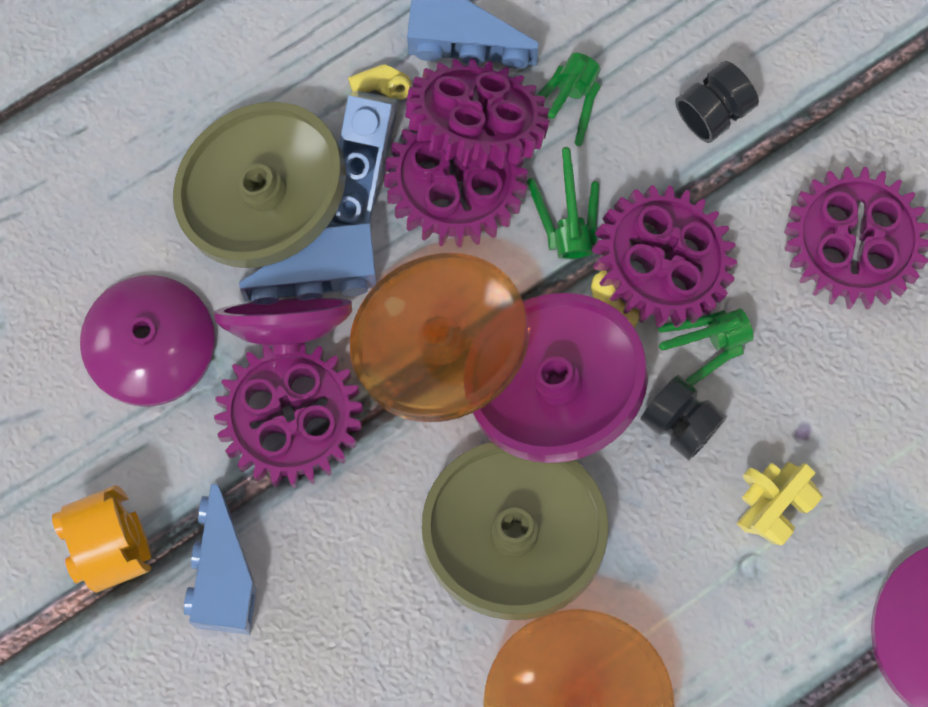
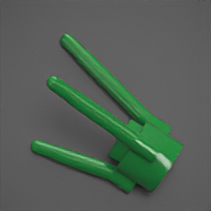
[536,53,601,146]
[527,147,600,260]
[658,308,754,386]

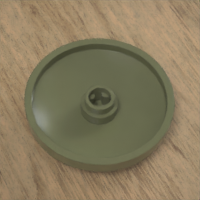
[173,102,346,268]
[422,442,608,620]

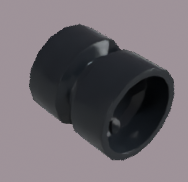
[675,61,759,143]
[640,375,727,461]

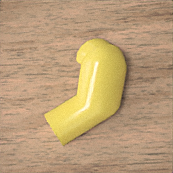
[347,64,412,100]

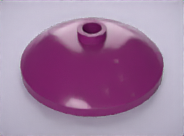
[80,275,215,407]
[214,298,352,354]

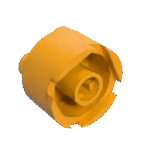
[52,485,151,593]

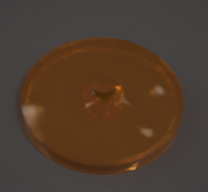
[350,253,530,422]
[483,609,674,707]

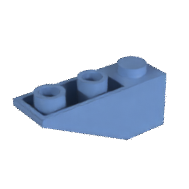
[407,0,539,69]
[328,91,399,227]
[239,223,377,305]
[184,484,257,635]

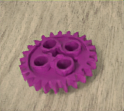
[405,59,550,169]
[384,129,528,248]
[784,166,928,310]
[592,185,737,328]
[214,343,363,488]

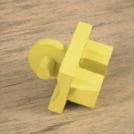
[736,462,823,545]

